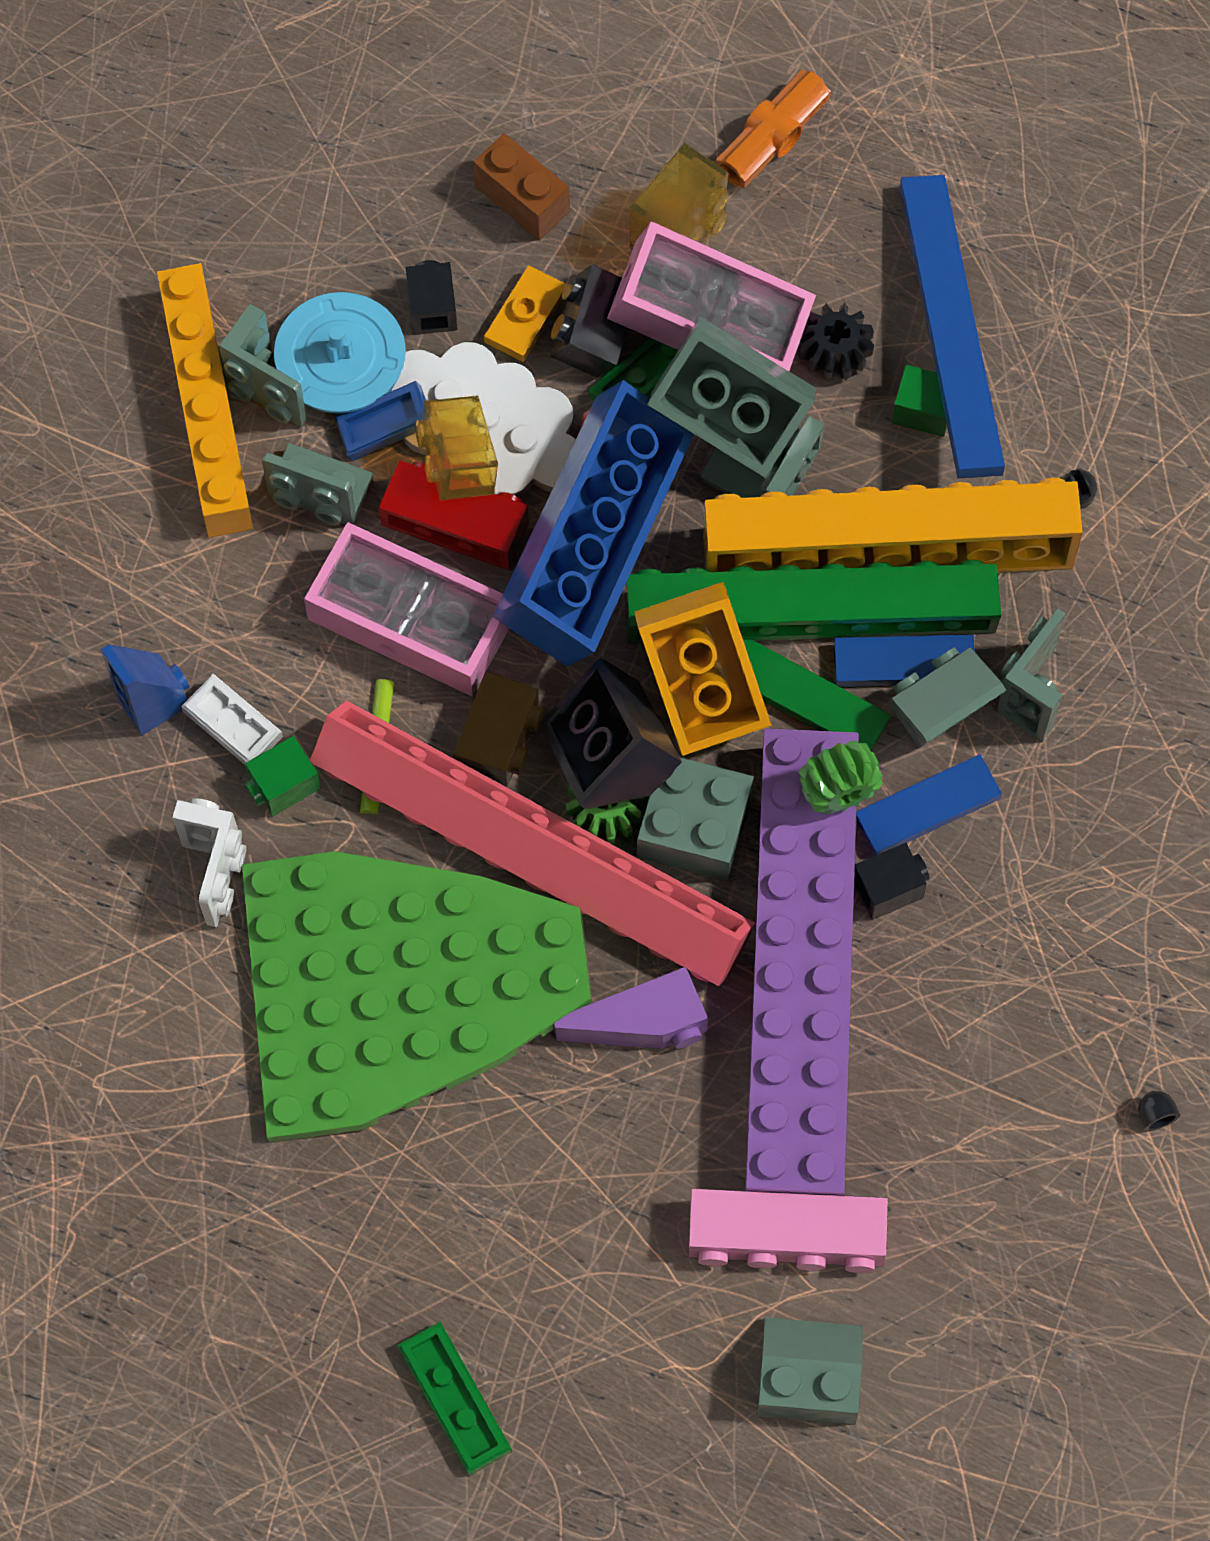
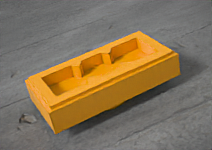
[484,265,566,363]

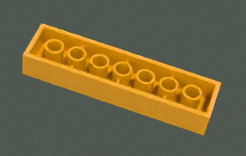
[703,478,1083,572]

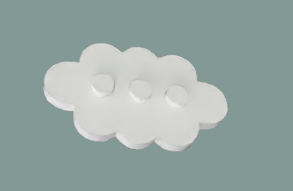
[390,342,576,498]

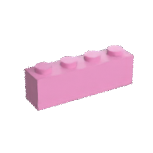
[689,1189,888,1273]

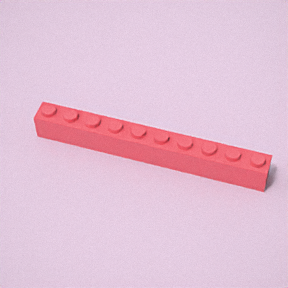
[310,700,755,986]

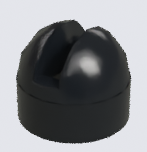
[1063,469,1097,509]
[1138,1090,1181,1131]

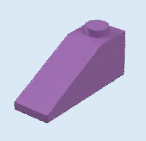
[553,967,708,1049]

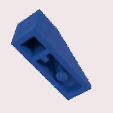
[101,644,190,736]

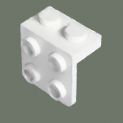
[172,798,246,927]

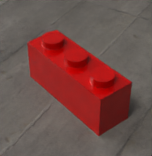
[379,460,529,571]

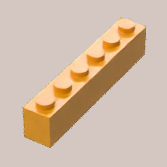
[157,263,253,538]

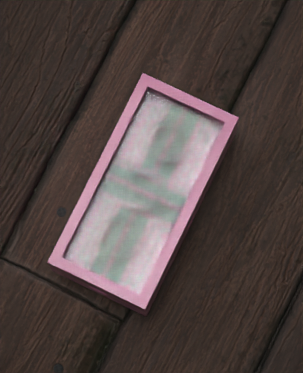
[607,221,816,371]
[304,522,510,697]

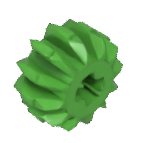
[799,741,883,814]
[566,786,646,844]

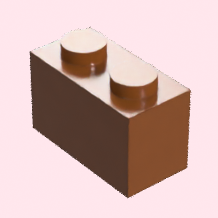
[473,133,570,241]

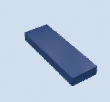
[834,635,975,687]
[856,754,1002,855]

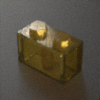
[416,395,498,500]

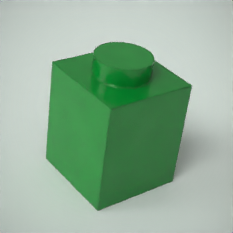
[892,365,947,437]
[244,736,321,817]

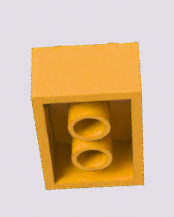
[634,582,772,756]

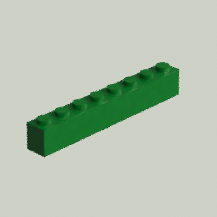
[624,560,1002,644]

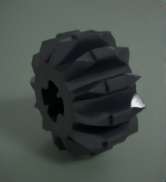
[799,303,874,382]

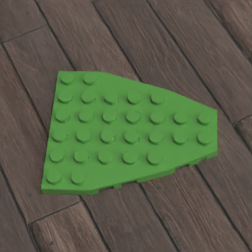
[242,851,592,1143]

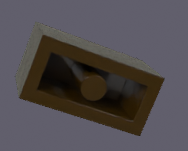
[453,671,544,787]

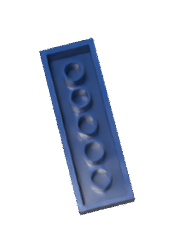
[493,380,694,667]

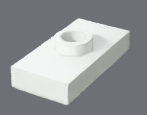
[181,674,283,764]

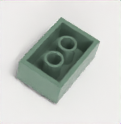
[647,316,817,477]

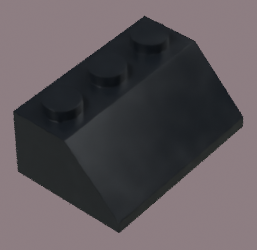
[539,657,682,809]

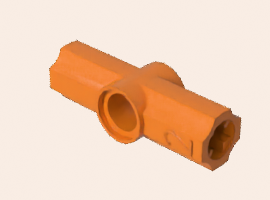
[716,70,831,189]

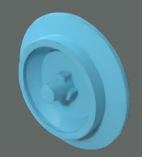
[274,292,406,413]

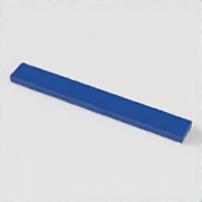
[899,175,1005,479]

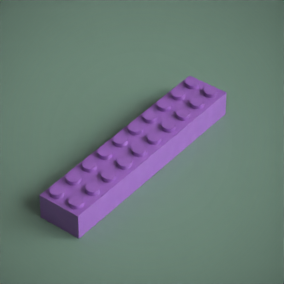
[745,728,859,1196]

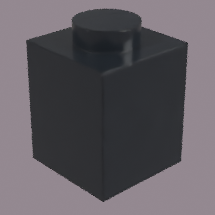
[405,260,458,335]
[854,843,930,920]

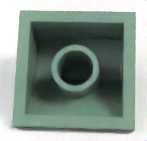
[888,647,1007,749]
[757,1317,863,1425]

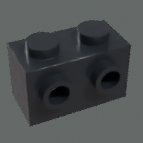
[550,264,628,378]

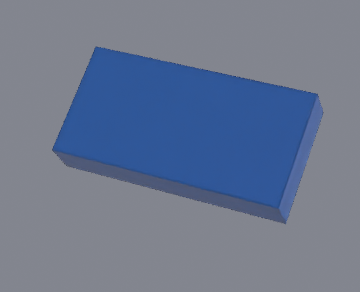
[335,381,434,461]

